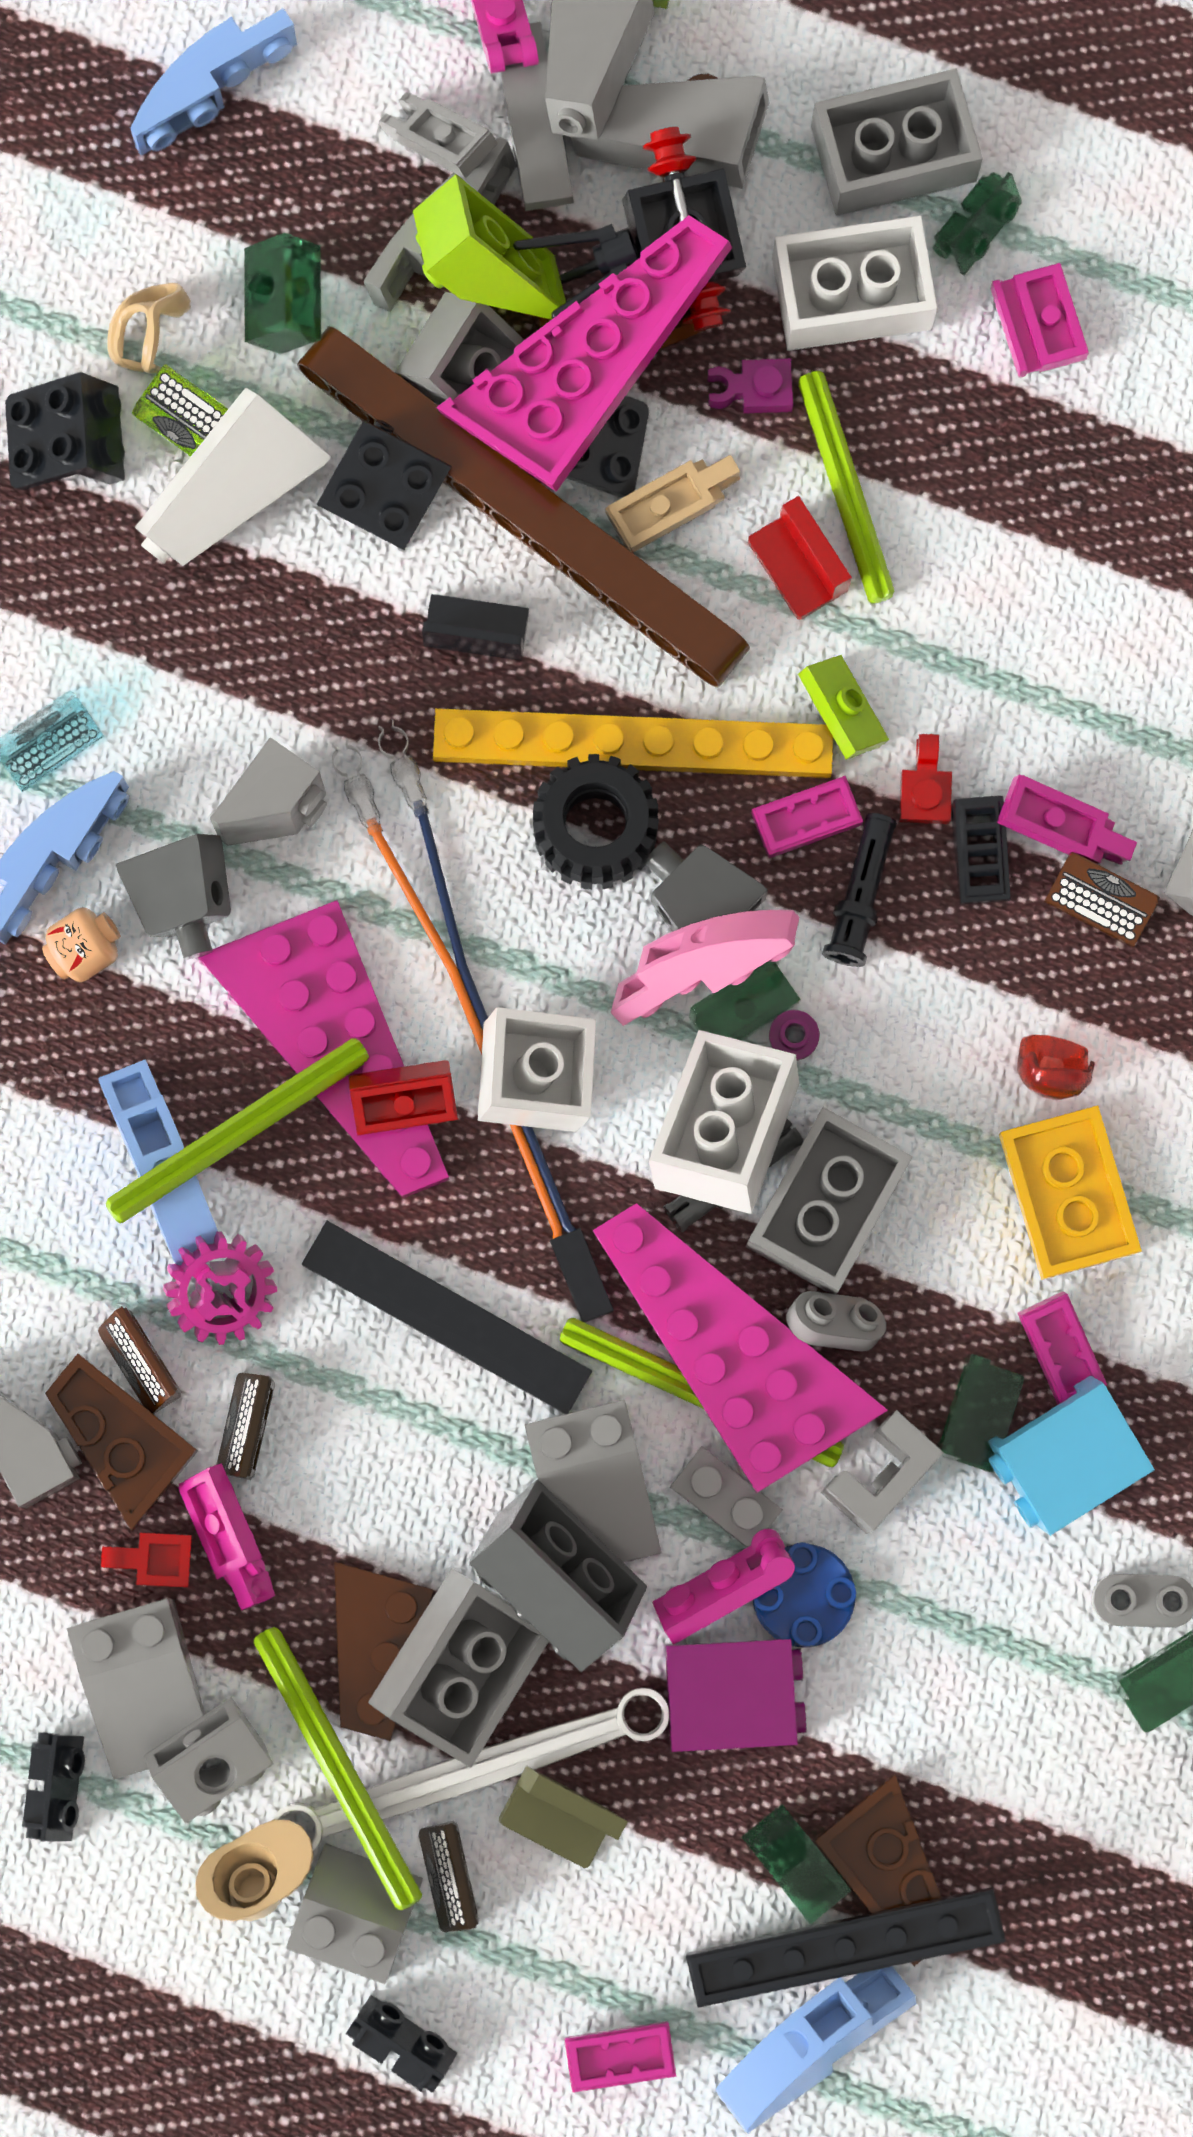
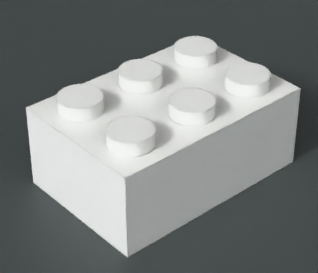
[772,215,938,351]
[649,1030,800,1214]

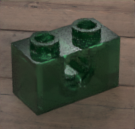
[244,233,321,354]

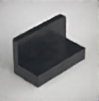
[422,594,529,661]

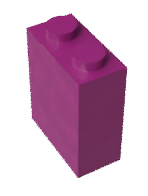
[665,1639,806,1752]

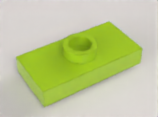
[798,655,889,760]

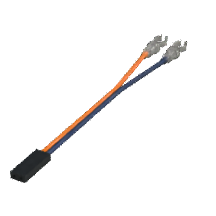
[332,720,614,1323]

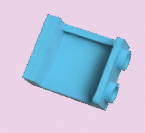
[988,1375,1155,1536]

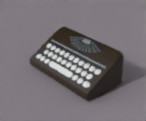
[216,1373,275,1480]
[418,1821,479,1932]

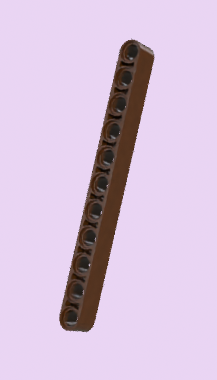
[297,326,750,688]

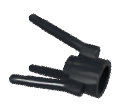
[513,224,639,318]

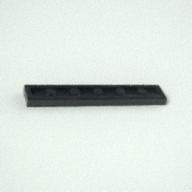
[301,1220,593,1415]
[686,1887,1006,2008]

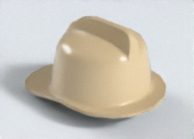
[195,1820,314,1921]

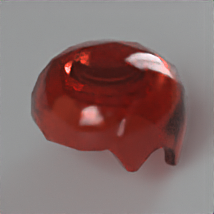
[1017,1034,1095,1100]

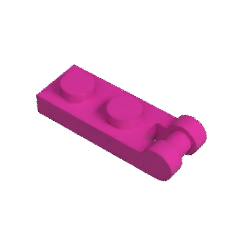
[471,0,539,74]
[652,1529,795,1645]

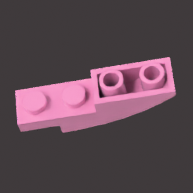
[611,910,799,1026]

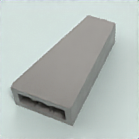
[545,0,655,140]
[571,76,769,189]

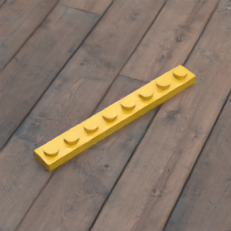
[433,709,833,778]

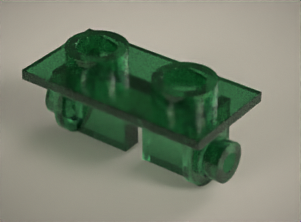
[932,172,1022,275]

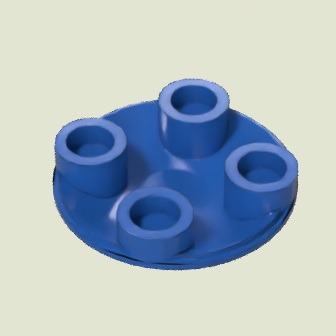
[753,1542,856,1648]

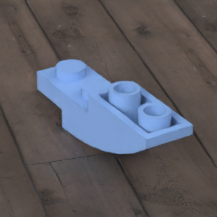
[130,8,297,156]
[0,771,129,945]
[98,1059,218,1265]
[716,1966,916,2134]

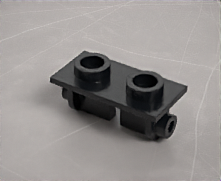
[22,1732,85,1842]
[345,1994,458,2093]

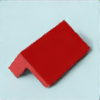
[748,496,852,620]

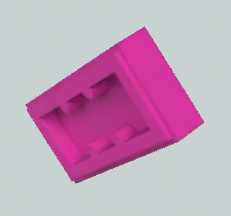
[751,776,863,859]
[1017,1291,1107,1405]
[564,2021,677,2093]

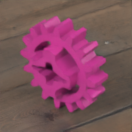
[163,1231,277,1345]

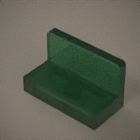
[689,960,801,1041]
[938,1354,1024,1473]
[1111,1629,1193,1732]

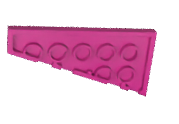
[436,215,732,492]
[198,900,450,1198]
[593,1203,888,1493]

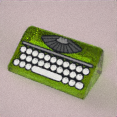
[132,365,228,456]

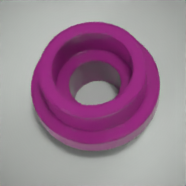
[769,1010,820,1061]

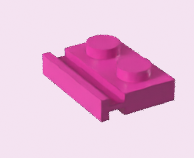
[990,263,1089,378]

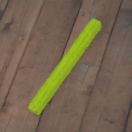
[799,371,894,604]

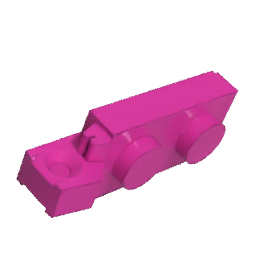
[997,774,1137,865]
[178,1463,275,1611]

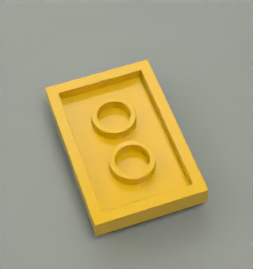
[999,1105,1142,1280]

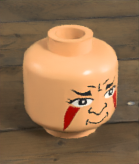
[42,907,121,982]

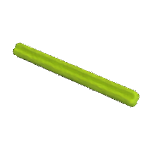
[105,1038,369,1223]
[560,1318,844,1467]
[254,1627,422,1910]

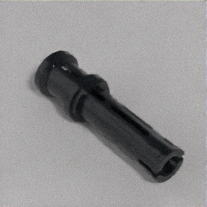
[822,813,897,967]

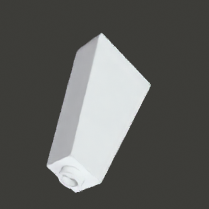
[135,388,331,566]

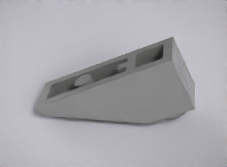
[0,1394,82,1509]

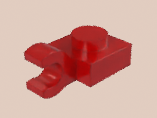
[899,734,952,824]
[101,1533,192,1588]

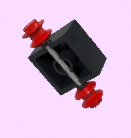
[622,126,746,331]

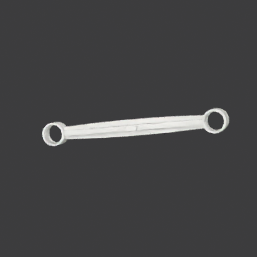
[272,1687,669,1851]

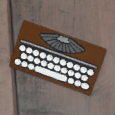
[1044,852,1160,947]
[98,1306,182,1414]

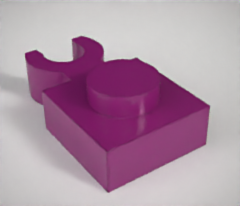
[707,358,793,413]

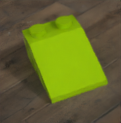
[413,174,566,320]

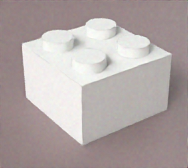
[478,1007,596,1132]

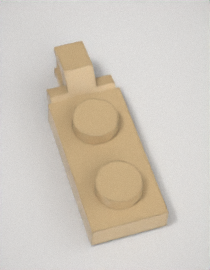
[605,454,740,553]

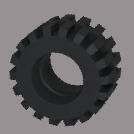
[533,754,659,890]

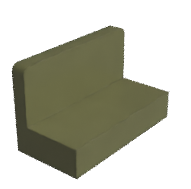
[498,1765,628,1868]

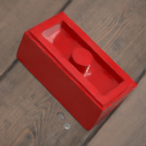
[349,1060,458,1136]

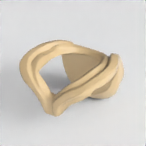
[107,283,191,374]

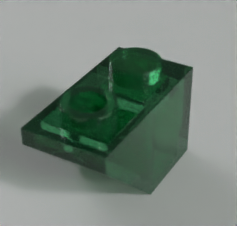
[741,1804,851,1925]

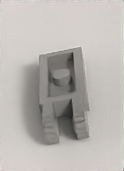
[378,92,498,179]

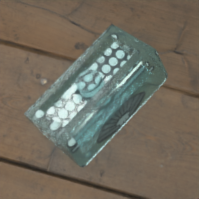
[0,690,104,792]

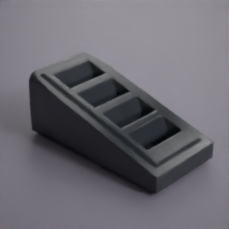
[951,796,1011,905]

